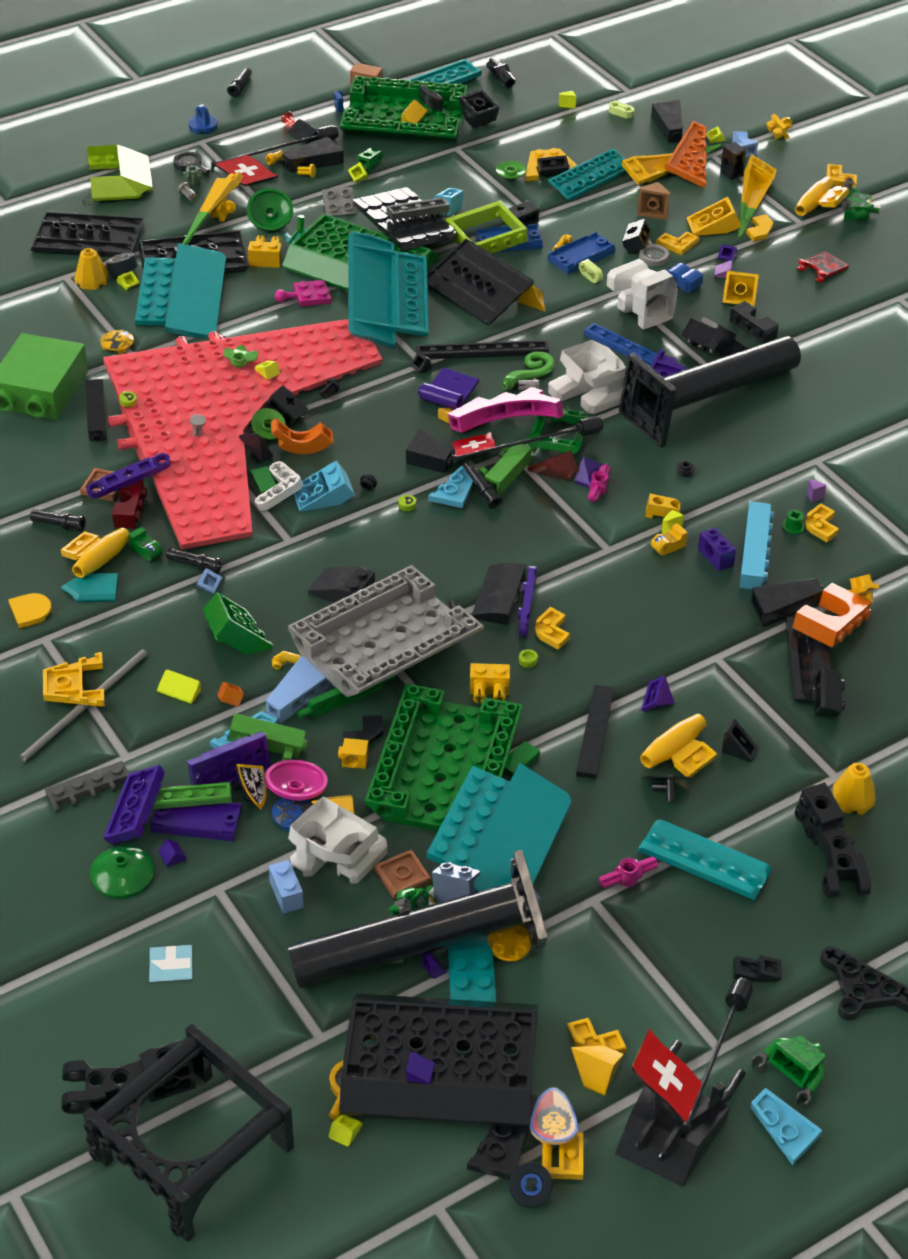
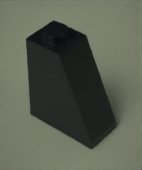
[406,429,453,473]

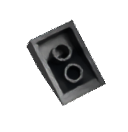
[308,566,375,603]

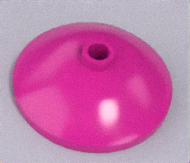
[265,760,328,801]

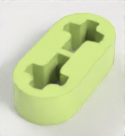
[609,101,634,119]
[579,260,603,283]

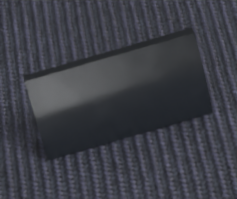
[472,563,526,625]

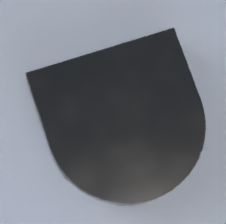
[701,316,737,339]

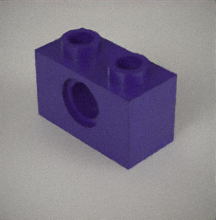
[698,527,736,571]

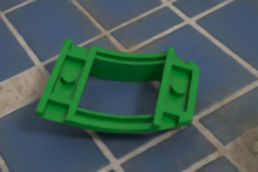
[528,408,588,459]

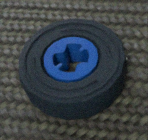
[509,1162,553,1207]

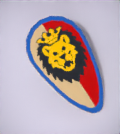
[530,1087,578,1145]

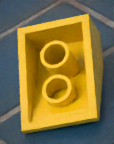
[686,197,742,236]

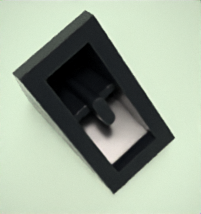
[722,719,758,762]

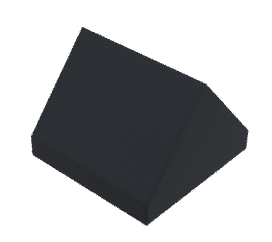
[410,351,432,373]

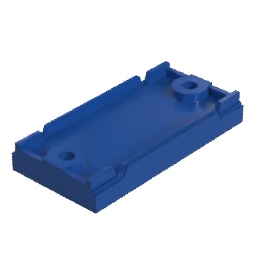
[476,224,543,253]
[547,231,616,274]

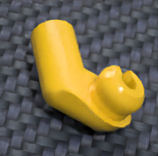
[553,234,573,251]
[271,651,300,670]

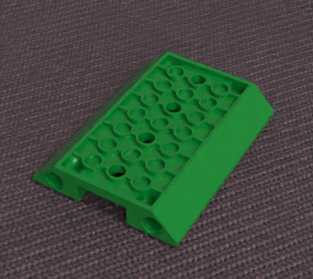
[340,76,467,141]
[282,214,439,291]
[365,684,523,831]

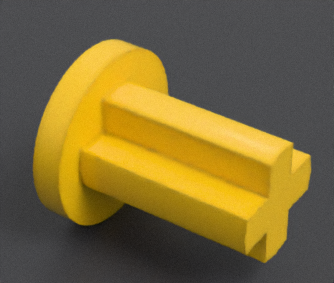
[297,164,316,178]

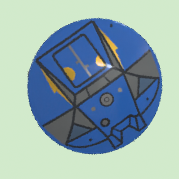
[272,798,312,831]

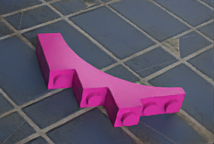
[448,387,564,433]

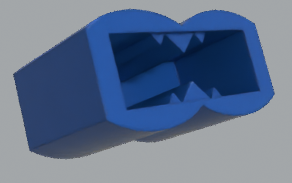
[667,263,703,293]

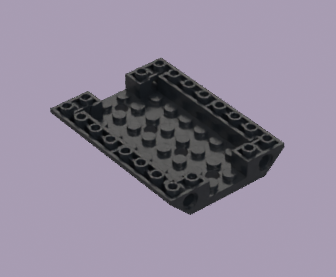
[339,993,538,1127]

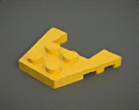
[525,148,577,181]
[43,652,105,707]

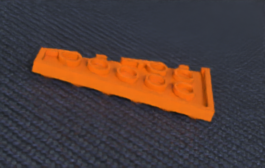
[664,121,706,188]

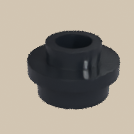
[677,461,695,477]
[360,474,377,490]

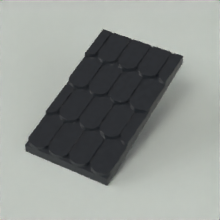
[353,187,457,251]
[30,212,144,257]
[139,230,249,273]
[427,238,534,326]

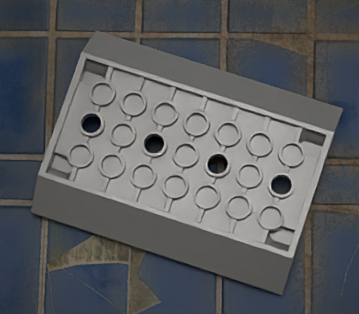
[288,565,484,697]

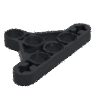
[820,946,908,1021]

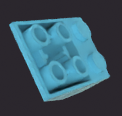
[294,460,355,512]

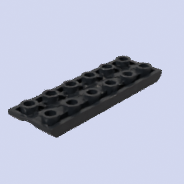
[785,616,831,702]

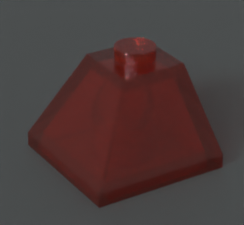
[527,451,579,480]

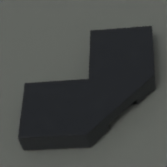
[343,715,383,744]

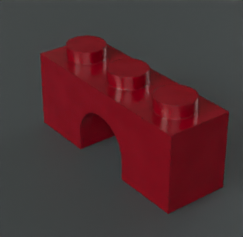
[112,480,147,529]

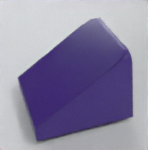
[717,244,738,262]
[422,952,447,979]
[406,1052,435,1085]

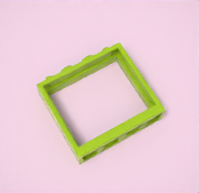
[445,201,527,254]

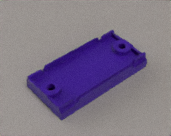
[186,731,271,785]
[103,765,165,845]
[151,802,242,841]

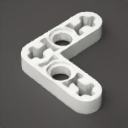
[255,461,303,511]

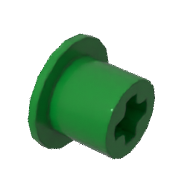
[782,510,805,535]

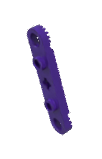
[86,453,171,498]
[518,566,537,637]

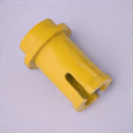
[265,150,283,165]

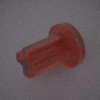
[281,111,296,127]

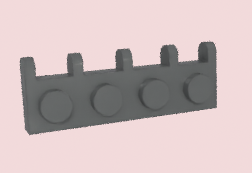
[45,761,130,812]

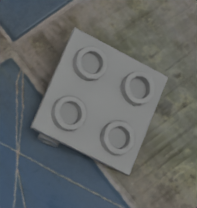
[322,187,357,216]

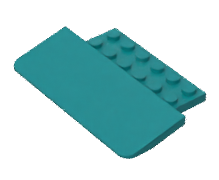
[348,232,429,349]
[135,243,226,338]
[425,763,571,892]

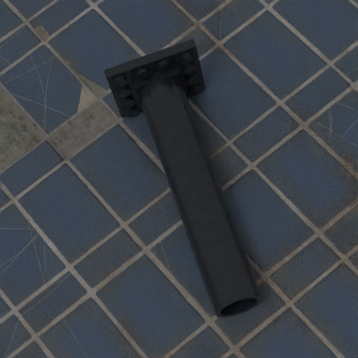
[619,336,801,448]
[288,850,548,989]

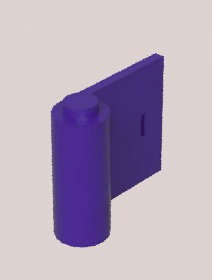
[418,367,479,410]

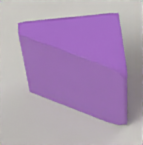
[714,261,732,278]

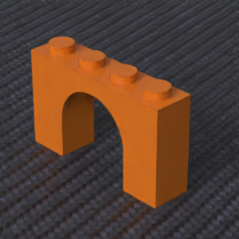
[792,583,872,648]

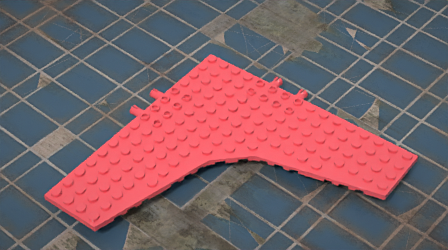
[103,319,382,550]

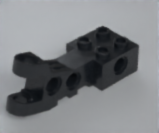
[795,782,871,897]
[61,1040,196,1114]

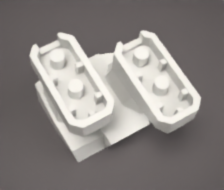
[607,259,678,330]
[548,340,626,414]
[288,796,387,884]

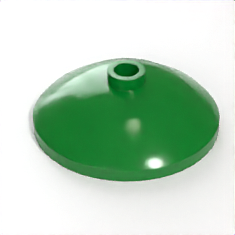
[247,188,293,231]
[90,846,155,899]

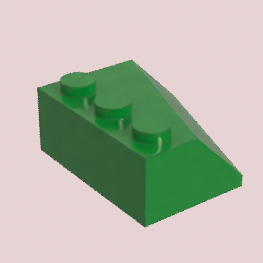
[203,592,274,654]

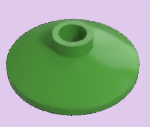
[496,161,526,179]
[251,408,286,440]

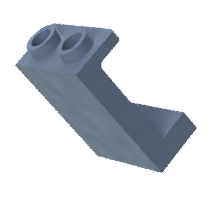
[432,862,480,903]

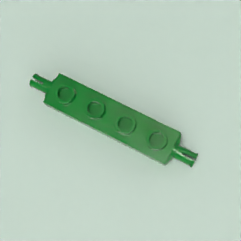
[297,676,394,719]

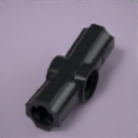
[486,57,515,89]

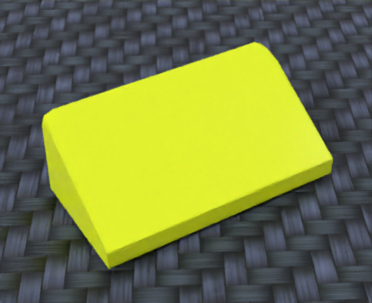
[157,670,201,704]

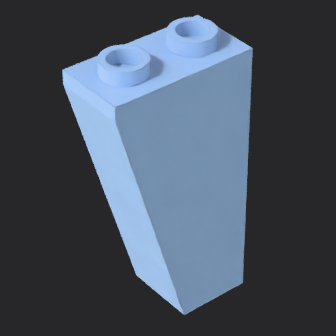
[266,656,332,724]

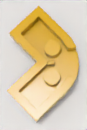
[805,503,839,542]
[535,607,570,650]

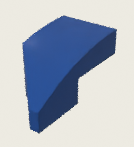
[334,91,344,112]

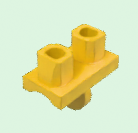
[766,114,792,139]
[210,196,236,222]
[848,574,879,602]

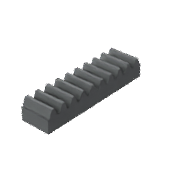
[386,197,450,223]

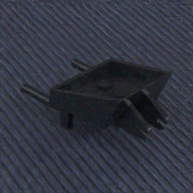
[615,1040,746,1186]

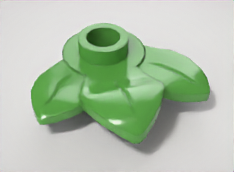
[224,345,258,368]

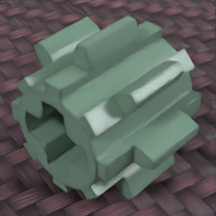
[183,165,203,185]

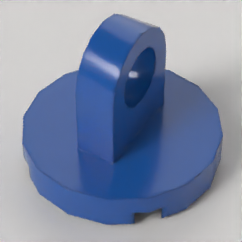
[188,105,218,134]

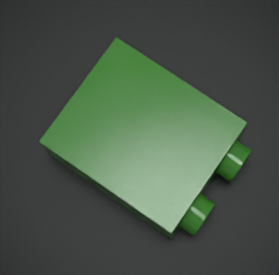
[0,333,88,420]

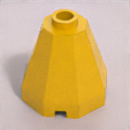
[74,248,109,290]
[832,763,875,814]

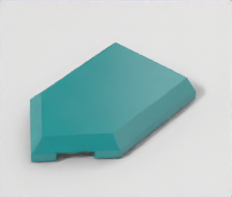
[60,573,119,602]

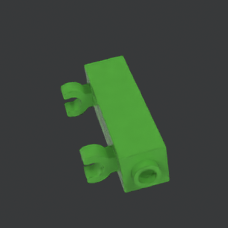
[478,444,532,495]
[227,713,307,761]

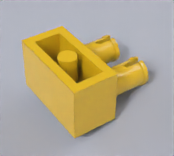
[248,235,282,268]
[470,663,510,703]

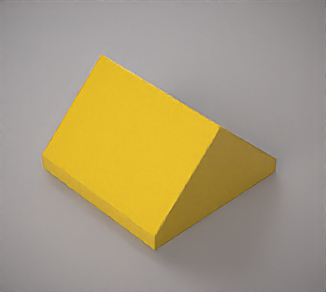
[722,271,759,306]

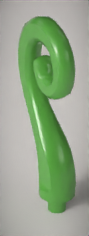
[502,352,555,390]

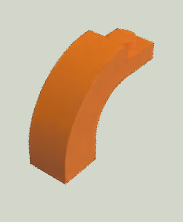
[271,418,334,454]

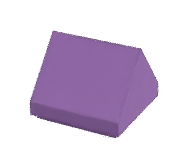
[807,479,827,503]

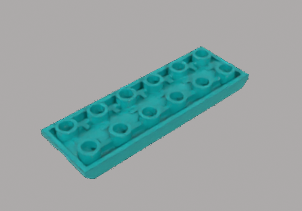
[548,148,627,201]
[638,819,772,900]

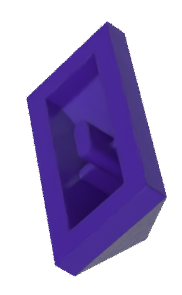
[574,456,604,488]
[641,675,675,712]

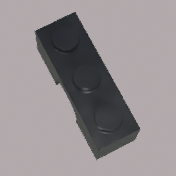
[729,301,779,344]

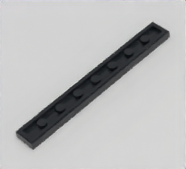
[416,340,549,359]

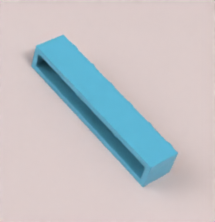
[739,501,774,589]

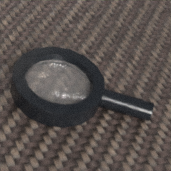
[173,151,210,175]

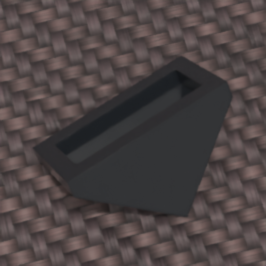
[239,432,274,461]

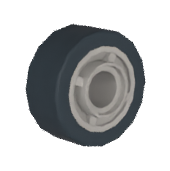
[105,252,138,275]

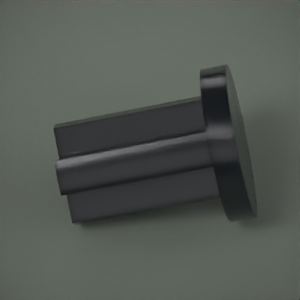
[319,378,340,399]

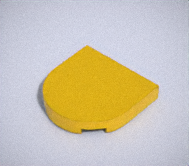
[8,593,52,629]

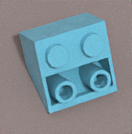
[432,188,464,217]

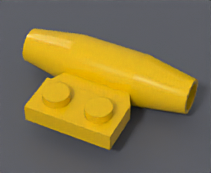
[795,177,849,216]
[61,528,129,578]
[640,714,717,777]

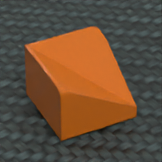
[217,682,244,706]

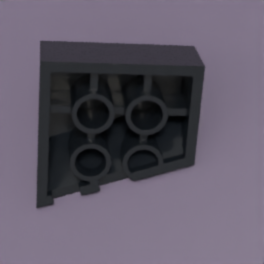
[681,318,748,357]

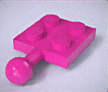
[274,280,332,306]

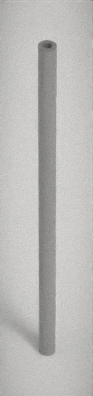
[20,649,147,761]

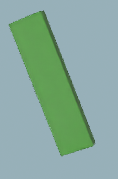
[152,782,232,810]

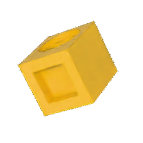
[338,738,369,769]

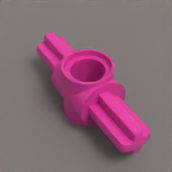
[588,464,611,503]
[599,857,658,888]

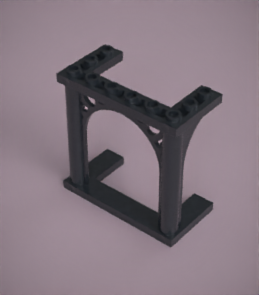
[83,1024,294,1242]

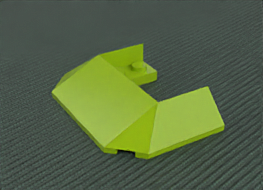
[87,145,153,201]

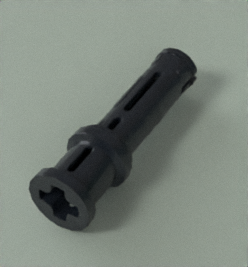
[227,68,252,97]
[463,461,502,508]
[30,509,86,532]
[166,548,223,574]

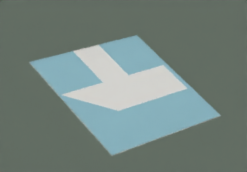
[149,945,192,982]

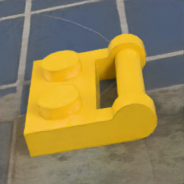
[540,1132,583,1180]

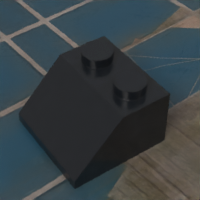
[459,89,499,128]
[814,668,845,717]

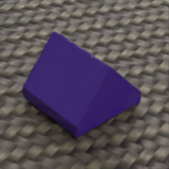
[158,839,186,867]

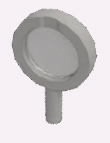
[639,239,669,266]

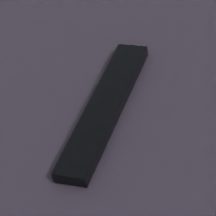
[576,685,614,779]

